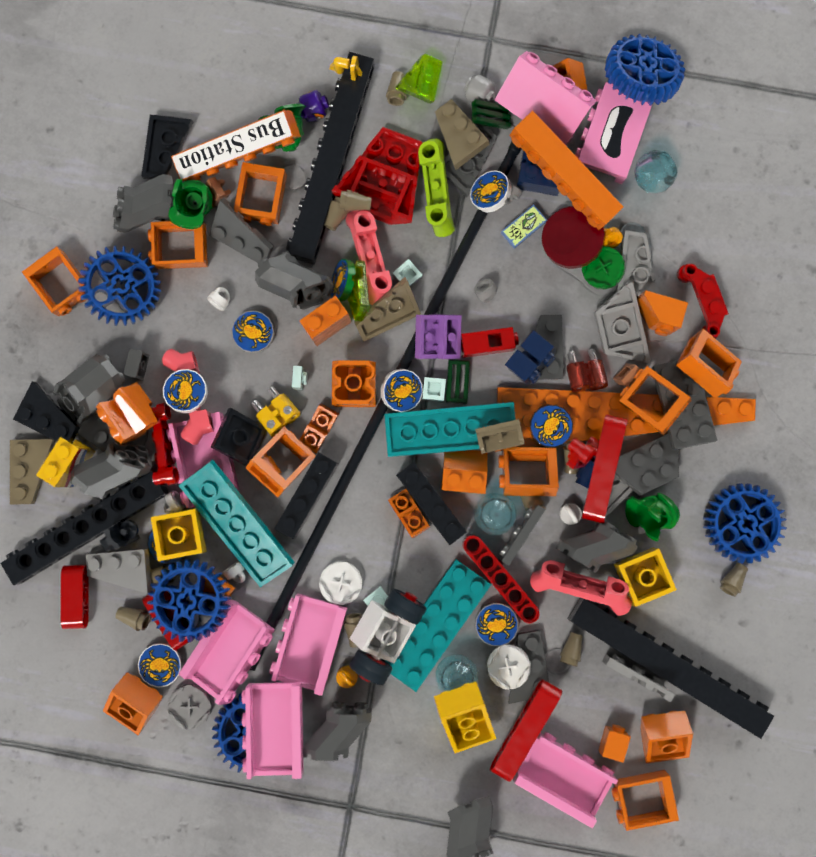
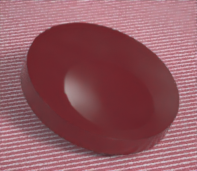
[542,206,605,269]

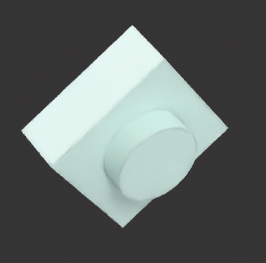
[392,259,423,287]
[292,366,307,390]
[422,377,446,401]
[363,586,388,606]

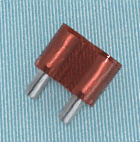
[566,349,608,392]

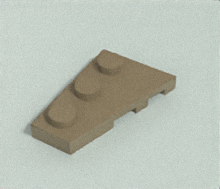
[435,99,490,170]
[354,277,421,342]
[10,439,55,505]

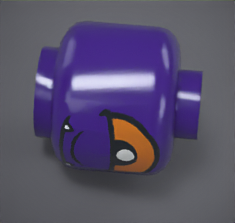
[296,90,329,122]

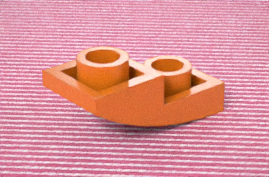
[300,403,339,453]
[388,489,430,539]

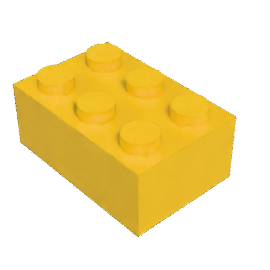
[434,681,496,753]

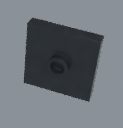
[211,408,266,466]

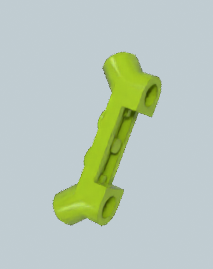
[418,138,455,237]

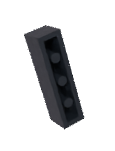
[274,452,339,539]
[396,462,467,545]

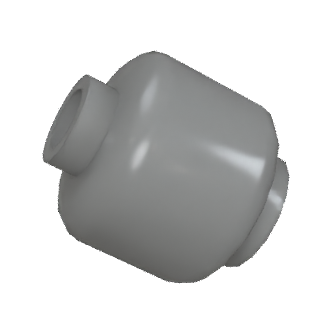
[464,75,497,103]

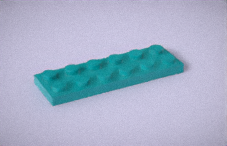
[384,402,516,457]
[178,460,295,588]
[385,559,492,692]

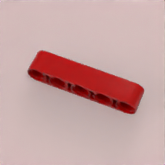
[582,414,628,524]
[462,534,540,624]
[490,679,562,782]

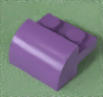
[415,314,462,359]

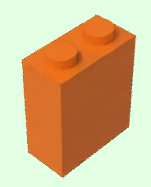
[299,295,351,346]

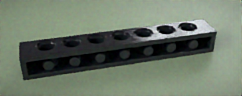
[0,471,169,586]

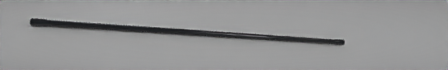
[249,141,522,671]

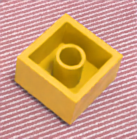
[151,509,207,561]
[614,547,677,607]

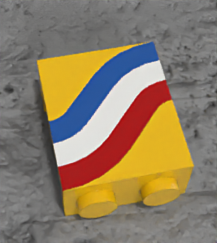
[36,437,96,487]

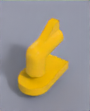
[329,55,362,81]

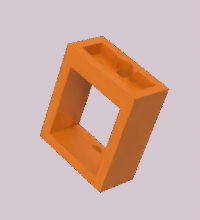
[234,162,287,226]
[148,221,208,269]
[22,246,86,316]
[676,329,742,398]
[619,366,692,435]
[245,427,316,497]
[498,447,559,496]
[611,770,679,831]

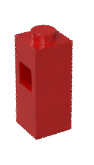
[461,327,519,358]

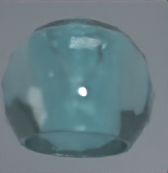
[634,150,678,193]
[474,493,517,536]
[435,654,478,692]

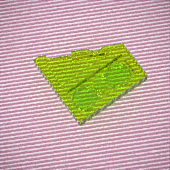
[396,53,443,104]
[347,260,370,321]

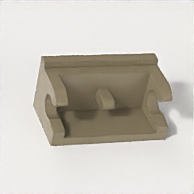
[475,419,525,454]

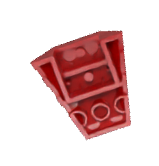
[331,127,422,225]

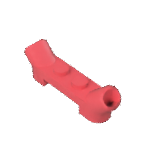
[346,210,392,305]
[162,349,214,445]
[530,560,632,616]

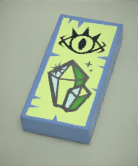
[501,204,547,249]

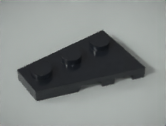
[13,381,80,443]

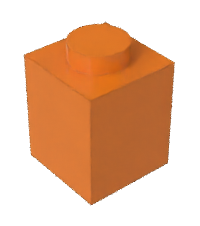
[598,724,631,763]

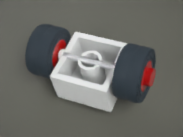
[350,589,427,685]

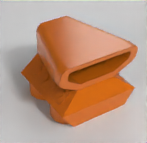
[332,360,376,407]
[96,385,158,444]

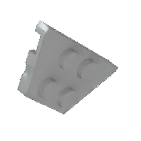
[594,282,651,363]

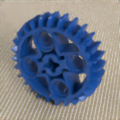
[604,34,685,106]
[78,246,161,326]
[703,483,787,564]
[147,559,231,642]
[212,692,247,775]

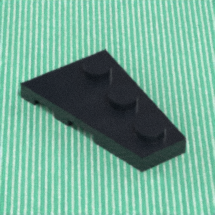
[141,114,194,180]

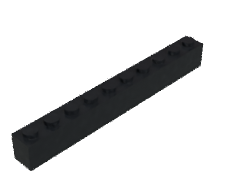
[286,51,375,265]
[567,598,774,739]

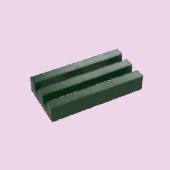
[472,99,511,129]
[446,360,470,404]

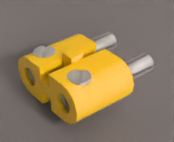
[251,386,301,437]

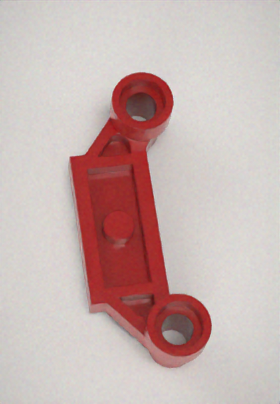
[677,264,729,339]
[151,402,180,485]
[566,436,599,469]

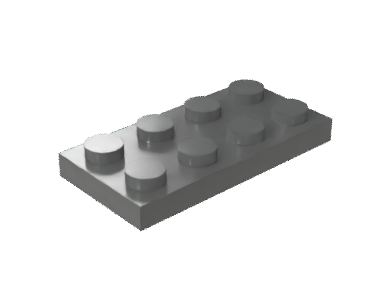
[652,361,717,450]

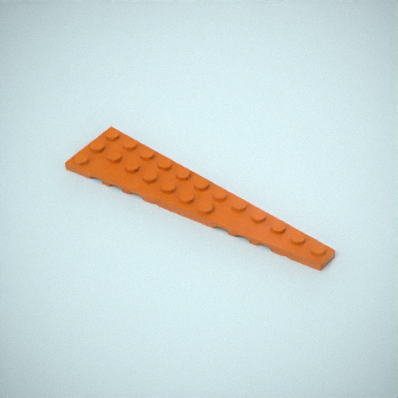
[495,387,756,452]

